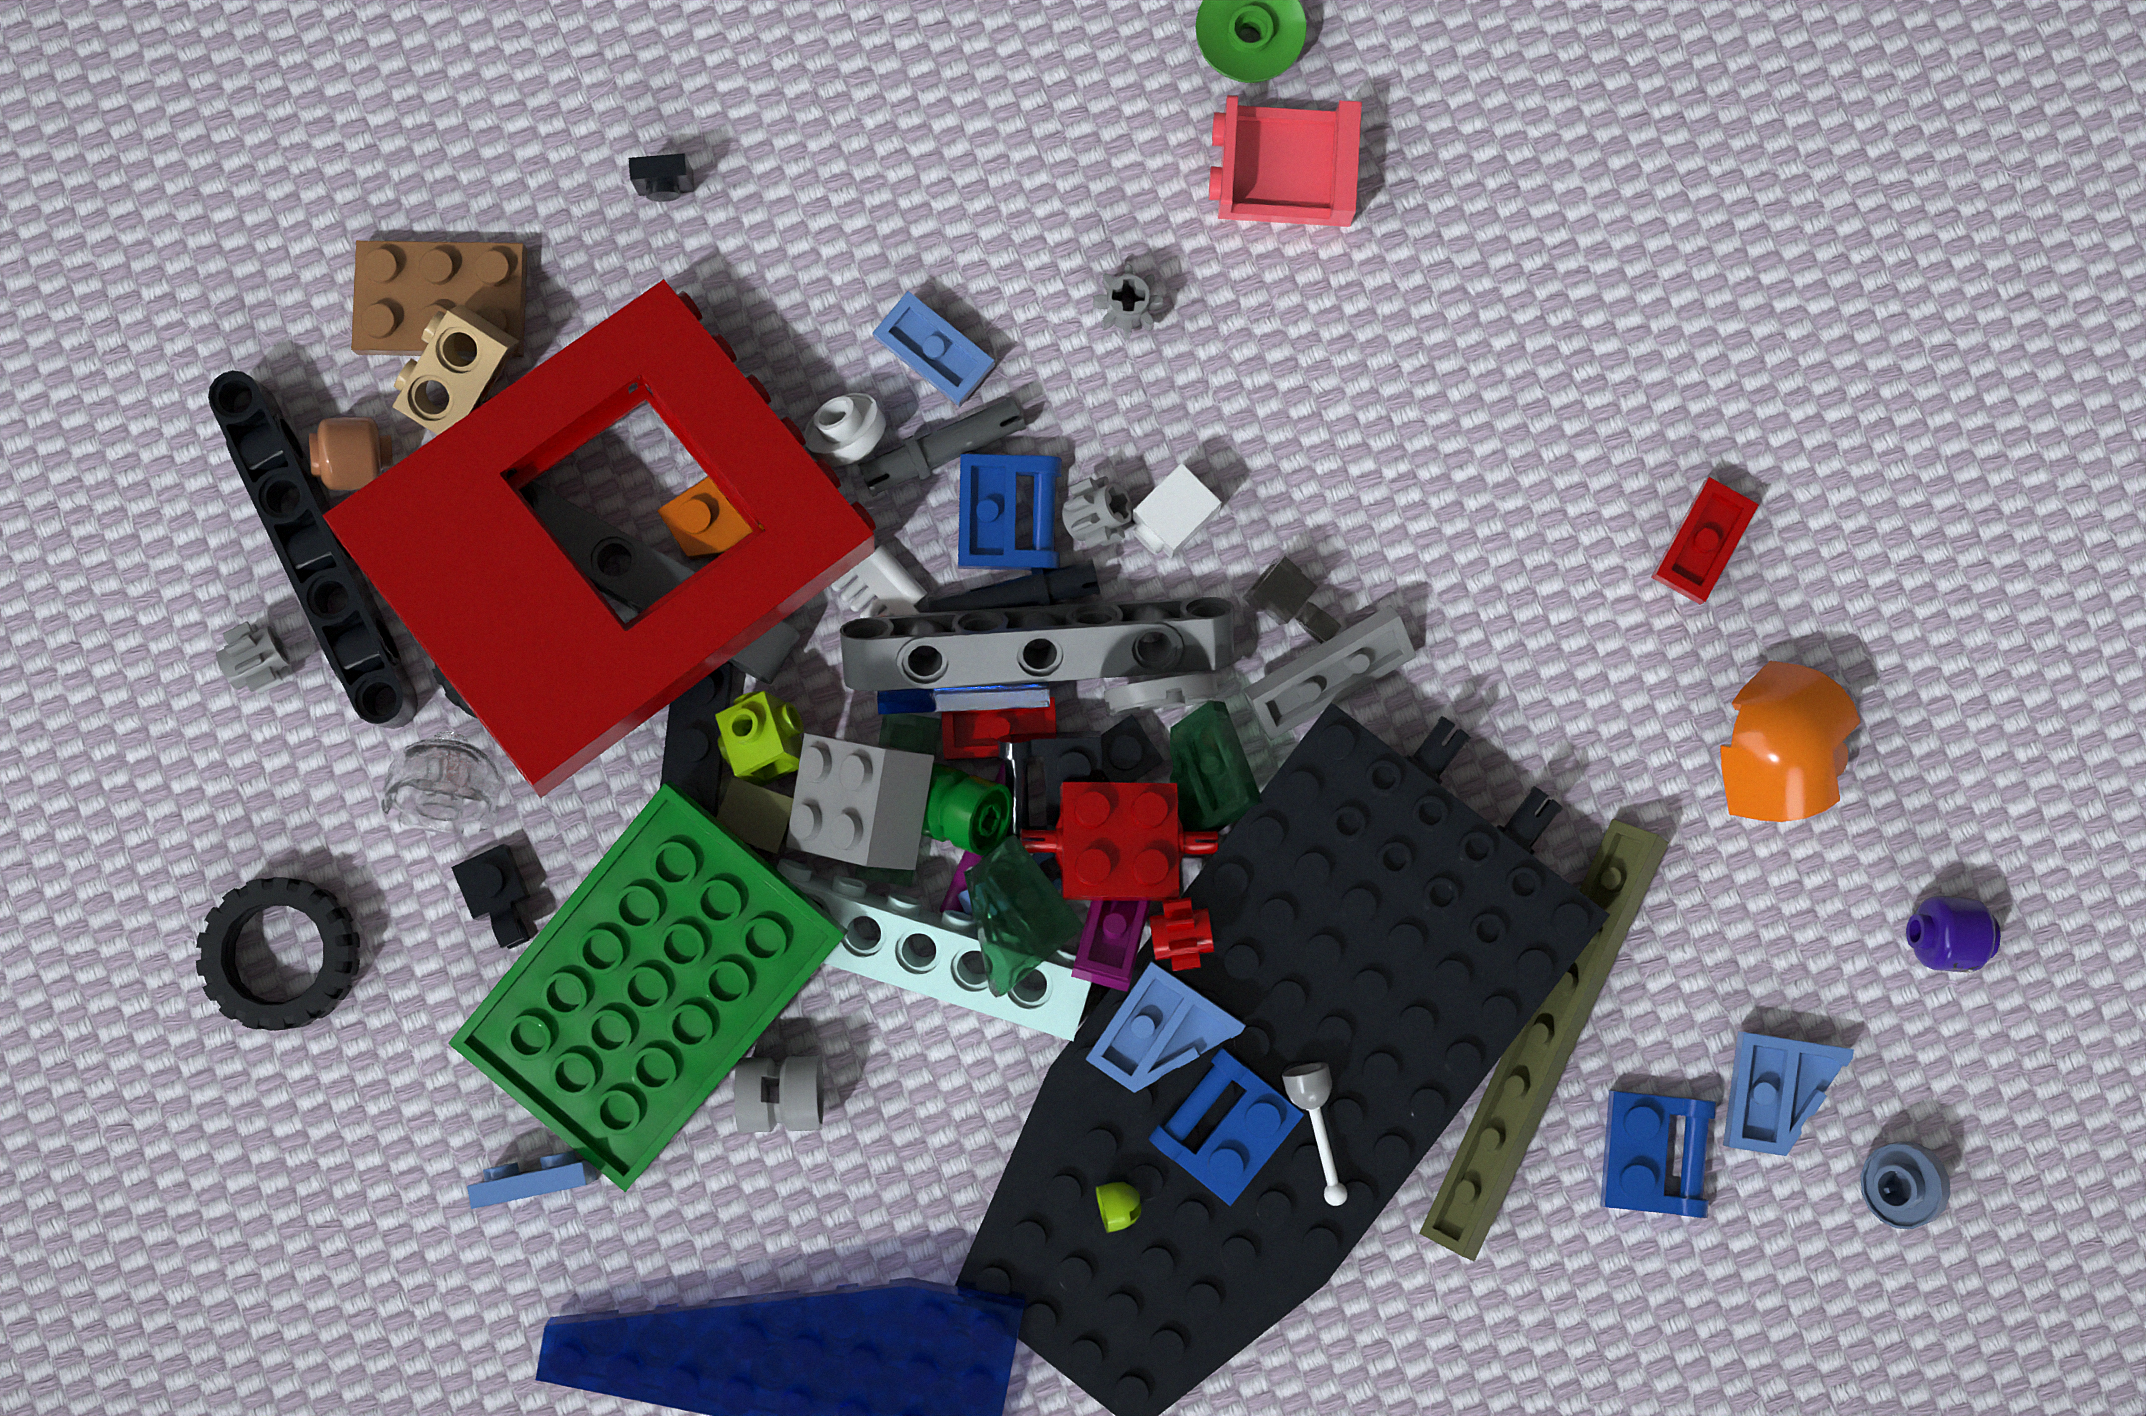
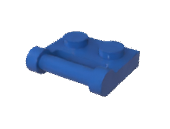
[958,454,1062,572]
[1148,1047,1304,1206]
[1600,1090,1716,1218]

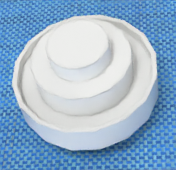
[803,392,886,467]

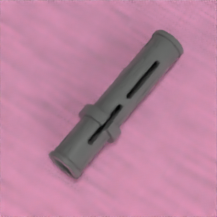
[858,396,1026,497]

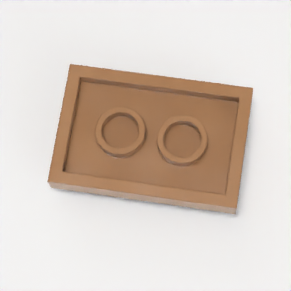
[351,240,528,357]

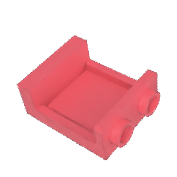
[1208,95,1362,227]

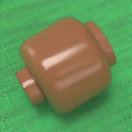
[309,417,393,490]

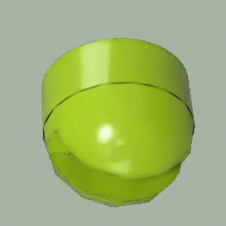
[1096,1182,1142,1233]

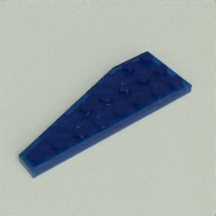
[535,1277,1025,1416]

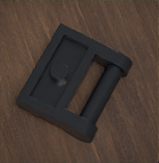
[998,731,1103,853]

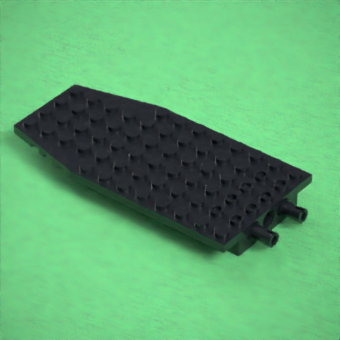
[953,702,1610,1416]

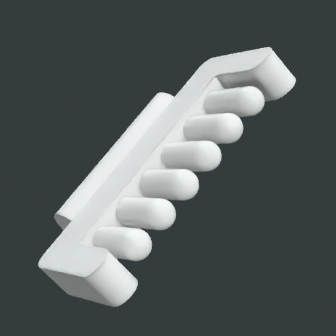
[831,545,928,618]

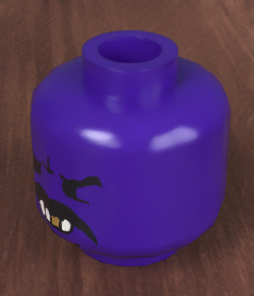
[1906,896,2001,973]

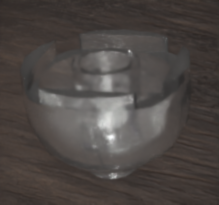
[381,732,500,834]

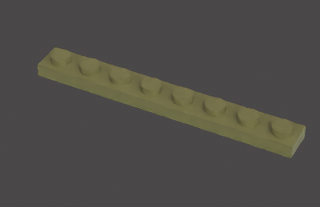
[1419,819,1669,1262]

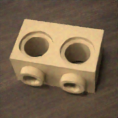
[392,305,520,435]

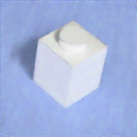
[1132,463,1222,559]

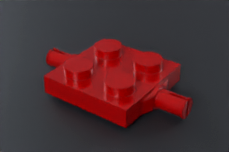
[1020,782,1218,901]

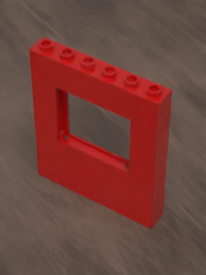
[322,279,876,799]

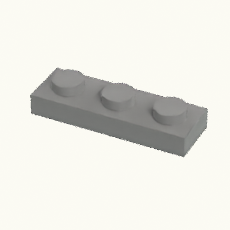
[1243,605,1417,741]

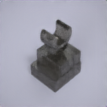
[1242,556,1342,644]

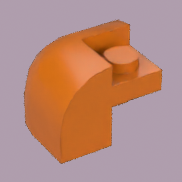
[1720,661,1861,822]

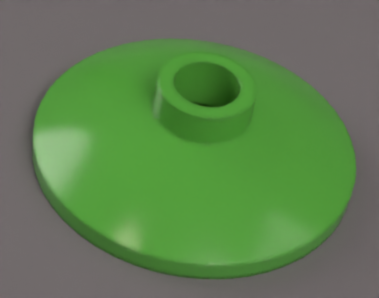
[1195,0,1307,83]

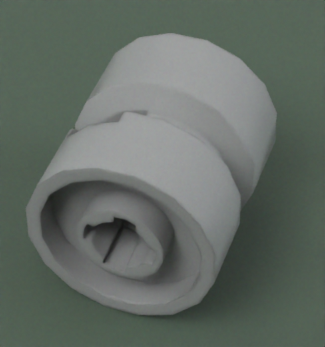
[734,1055,824,1133]

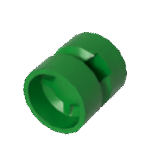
[921,762,1013,856]

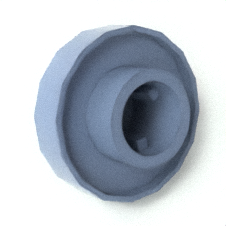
[1860,1141,1951,1229]

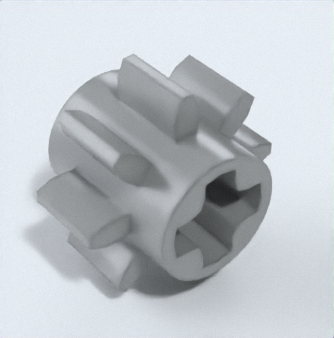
[1093,265,1163,340]
[1062,476,1133,548]
[216,621,290,695]

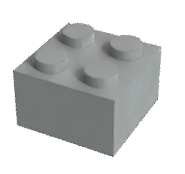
[786,733,934,870]

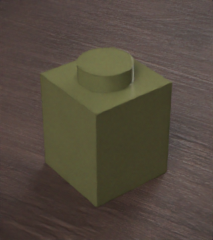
[716,777,793,856]

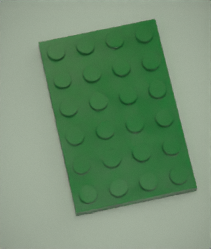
[448,780,848,1192]

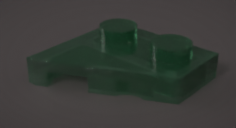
[1169,700,1264,832]
[964,834,1085,998]

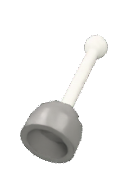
[1282,1062,1347,1206]

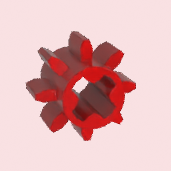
[1149,897,1214,971]

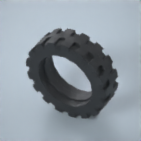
[196,877,360,1031]

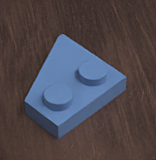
[1085,961,1246,1093]
[1723,1031,1854,1156]

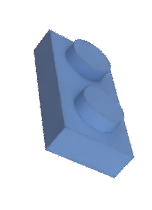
[872,291,995,408]
[467,1150,597,1209]

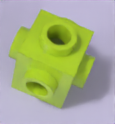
[715,691,804,787]

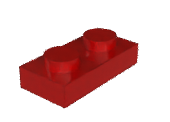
[1651,477,1759,605]
[941,697,1057,761]

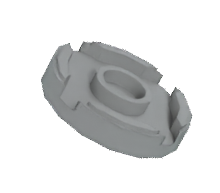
[1104,674,1219,715]

